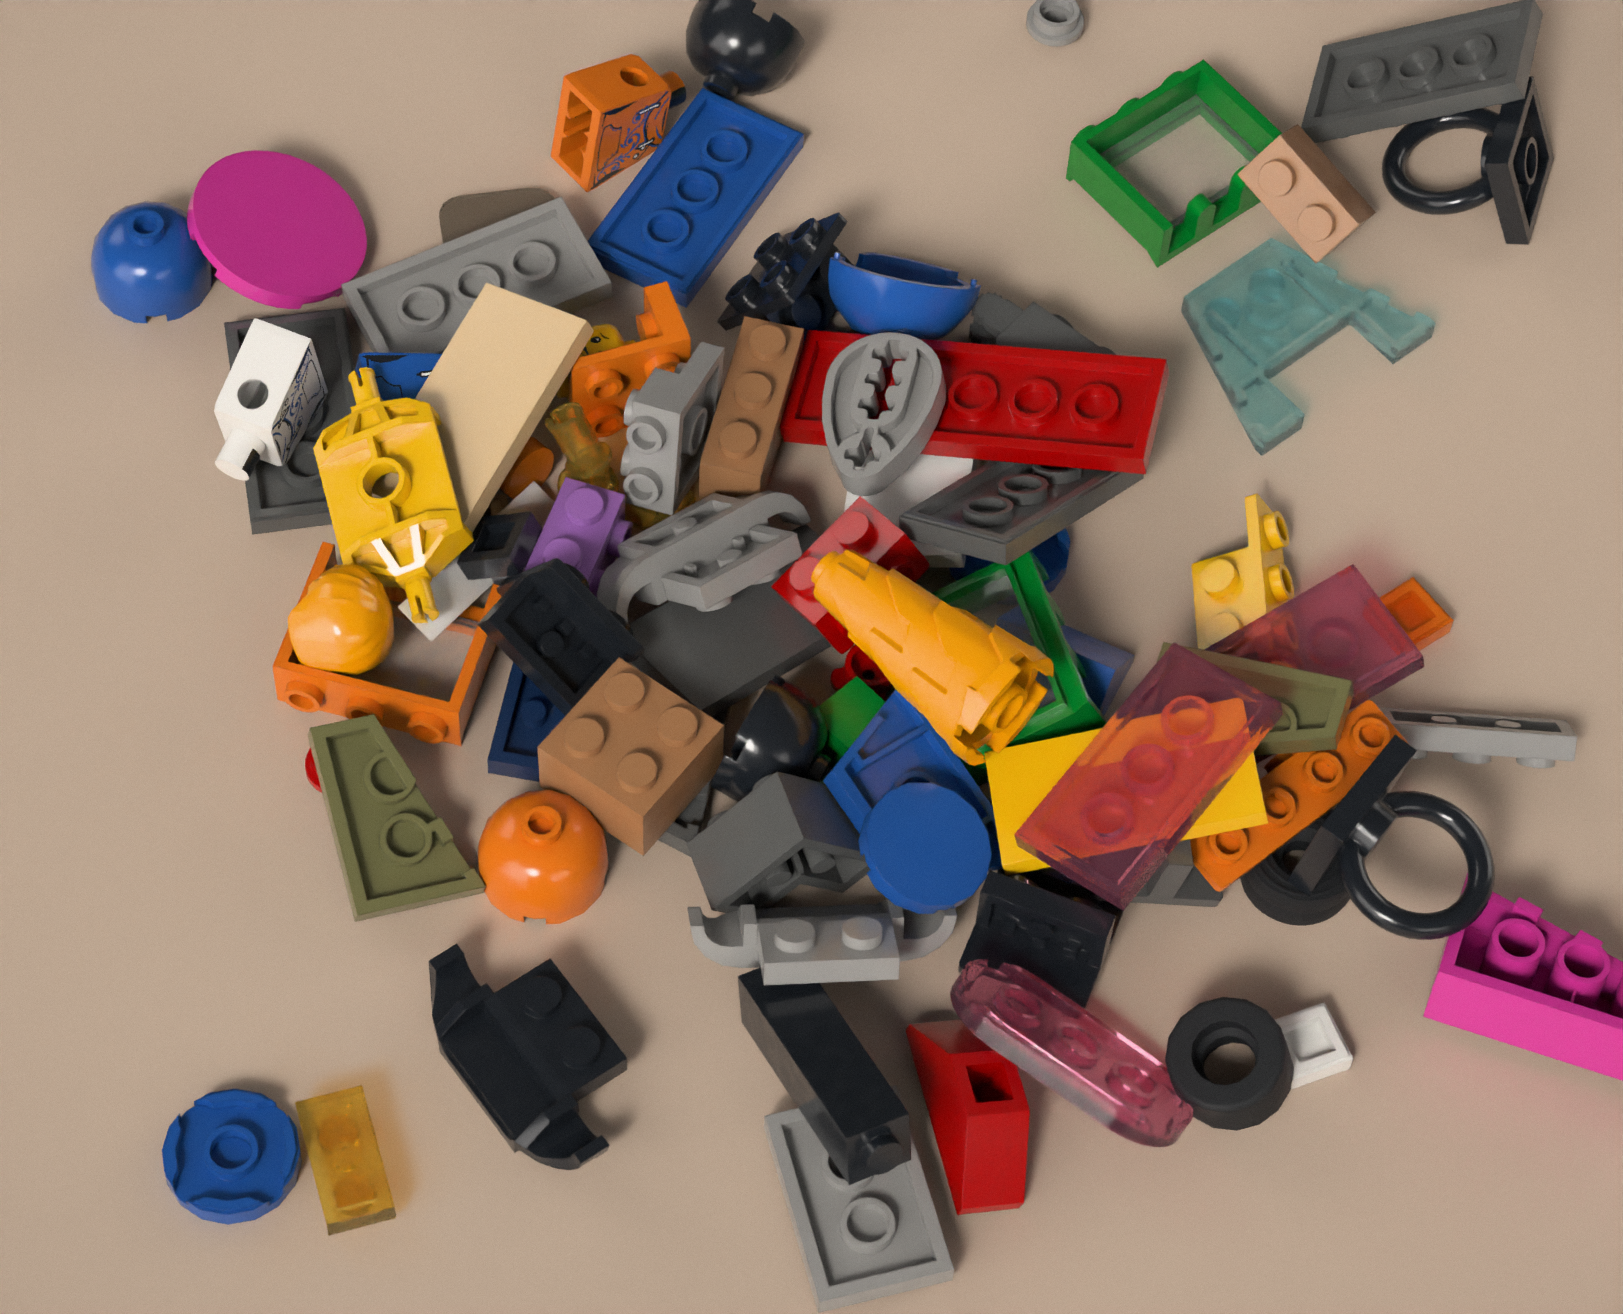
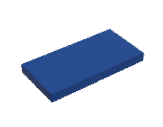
[588,87,804,308]

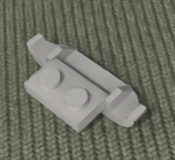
[597,490,811,622]
[687,899,958,985]

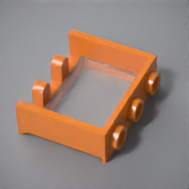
[272,542,502,746]

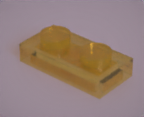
[295,1085,396,1236]

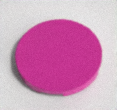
[187,150,367,309]

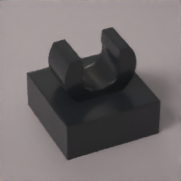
[457,511,542,585]

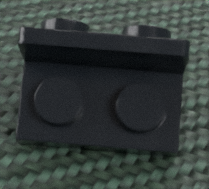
[717,212,854,346]
[477,558,644,716]
[958,869,1125,1017]

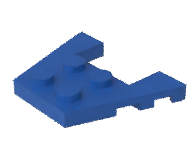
[823,689,1003,872]

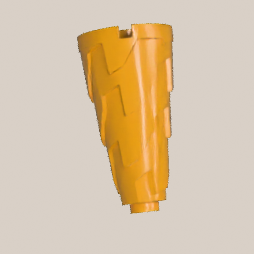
[811,549,1054,766]

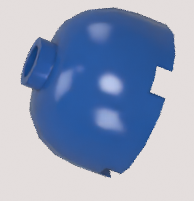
[91,201,213,323]

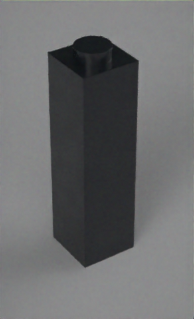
[738,967,911,1185]

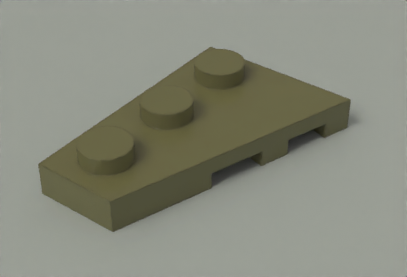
[1137,642,1354,756]
[308,714,486,922]

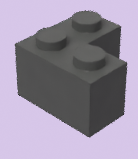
[686,772,870,913]

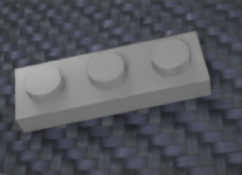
[1378,707,1577,768]

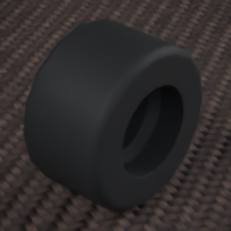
[1165,997,1294,1131]

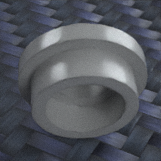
[1026,0,1084,47]

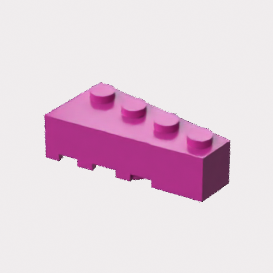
[1423,873,1623,1081]

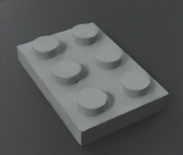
[764,1085,954,1313]

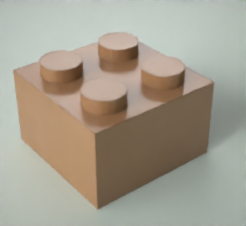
[537,657,724,856]

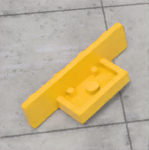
[1191,493,1299,668]

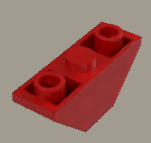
[905,1019,1030,1215]

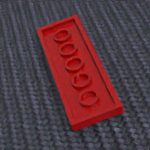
[780,330,1169,474]

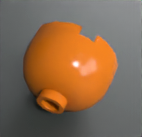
[478,790,609,925]

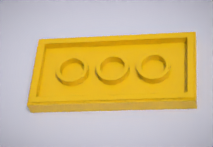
[984,699,1268,876]

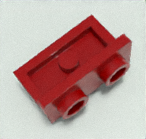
[771,496,929,654]

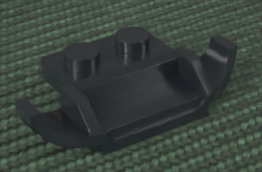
[429,944,627,1170]

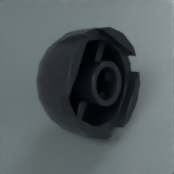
[686,0,805,100]
[711,674,832,802]

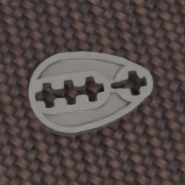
[822,332,946,496]

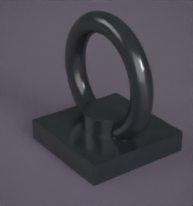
[1382,76,1554,245]
[1287,734,1495,940]

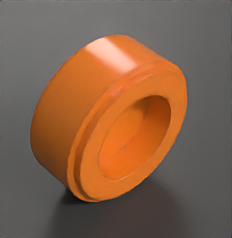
[499,436,554,500]

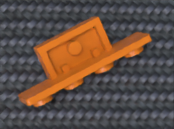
[1190,700,1409,892]

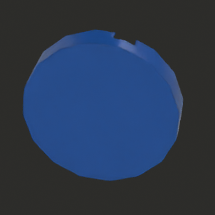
[858,783,992,914]
[162,1088,302,1225]

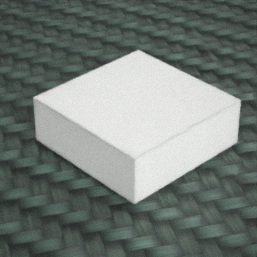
[1274,1002,1353,1089]

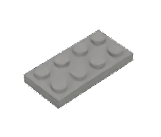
[341,197,613,354]

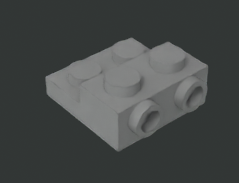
[620,342,724,515]

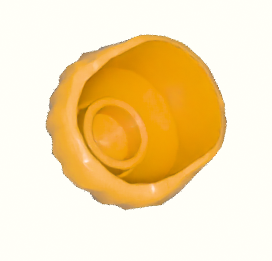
[288,563,395,675]

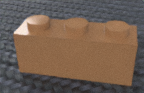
[699,316,804,501]

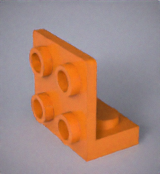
[568,281,691,441]

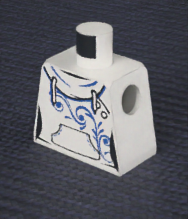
[214,318,328,481]

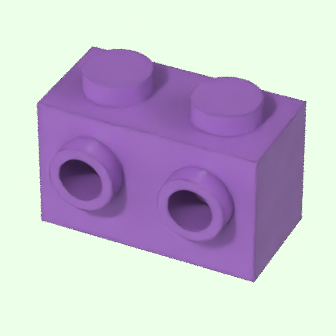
[524,477,633,598]

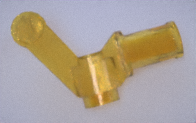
[545,402,696,531]

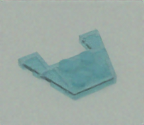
[1181,238,1436,456]

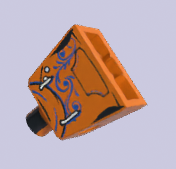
[551,54,686,192]

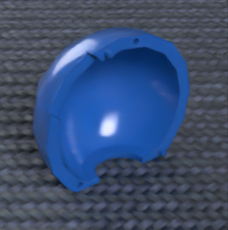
[828,252,981,340]

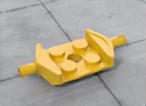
[313,367,474,623]

